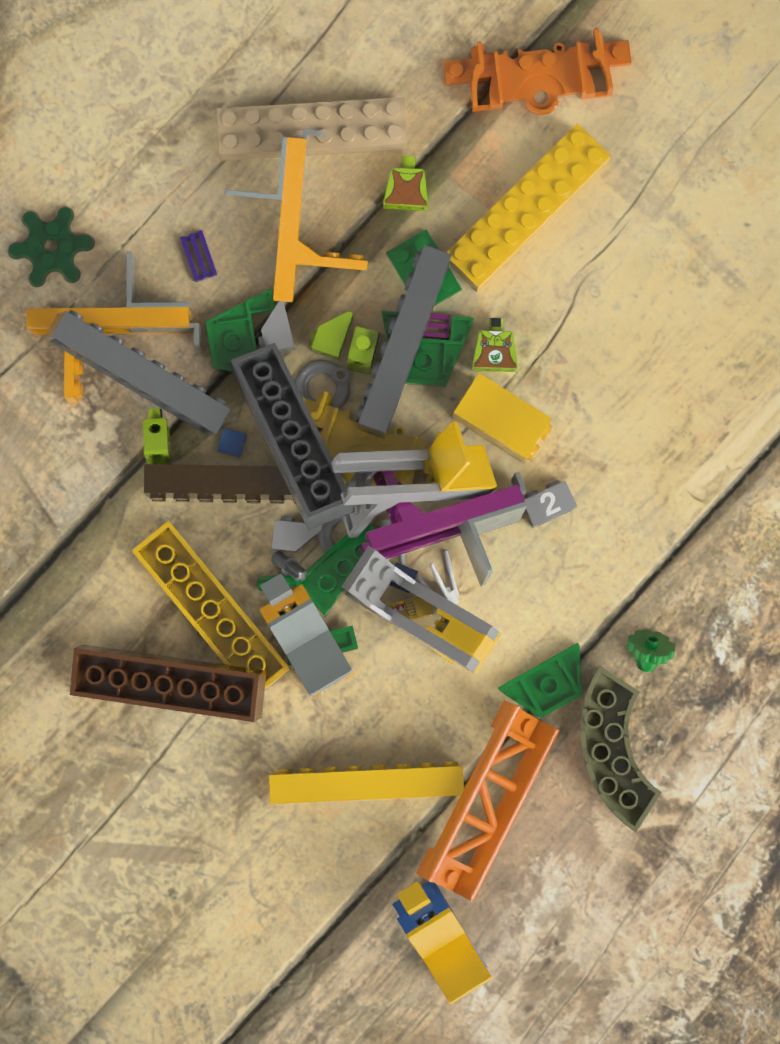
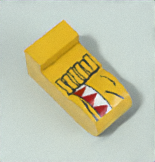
[387,596,433,624]

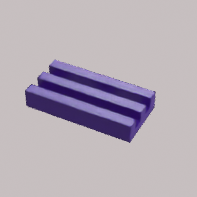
[180,230,218,282]

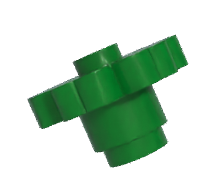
[626,629,675,672]

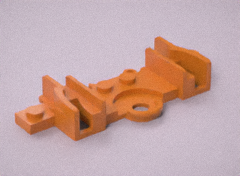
[443,28,632,115]

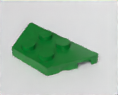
[498,643,582,719]

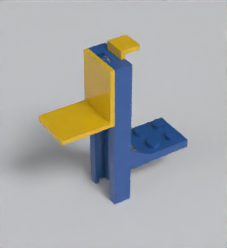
[392,881,492,1004]

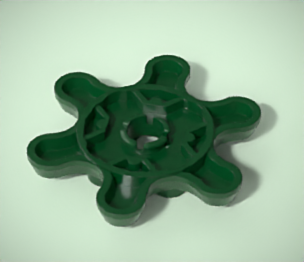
[8,206,95,287]

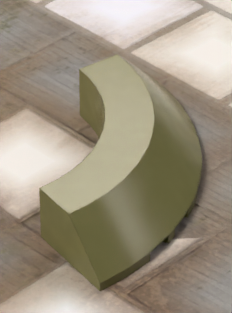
[580,666,662,833]

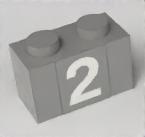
[524,480,577,529]

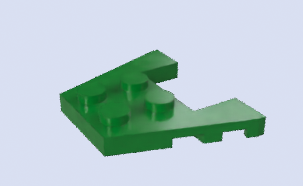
[205,289,284,372]
[382,311,473,387]

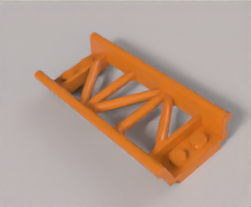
[416,700,560,902]

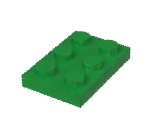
[386,229,462,307]

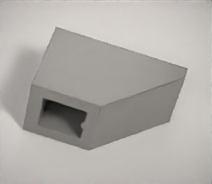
[272,517,323,553]

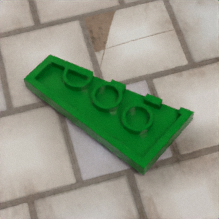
[293,524,375,617]

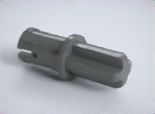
[271,551,307,581]

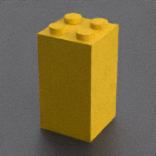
[453,373,553,464]

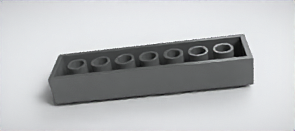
[355,245,451,439]
[44,310,231,435]
[231,343,353,530]

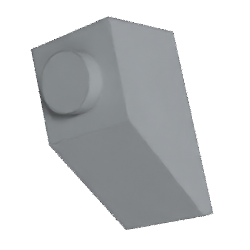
[258,301,295,353]

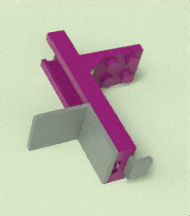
[361,470,527,587]

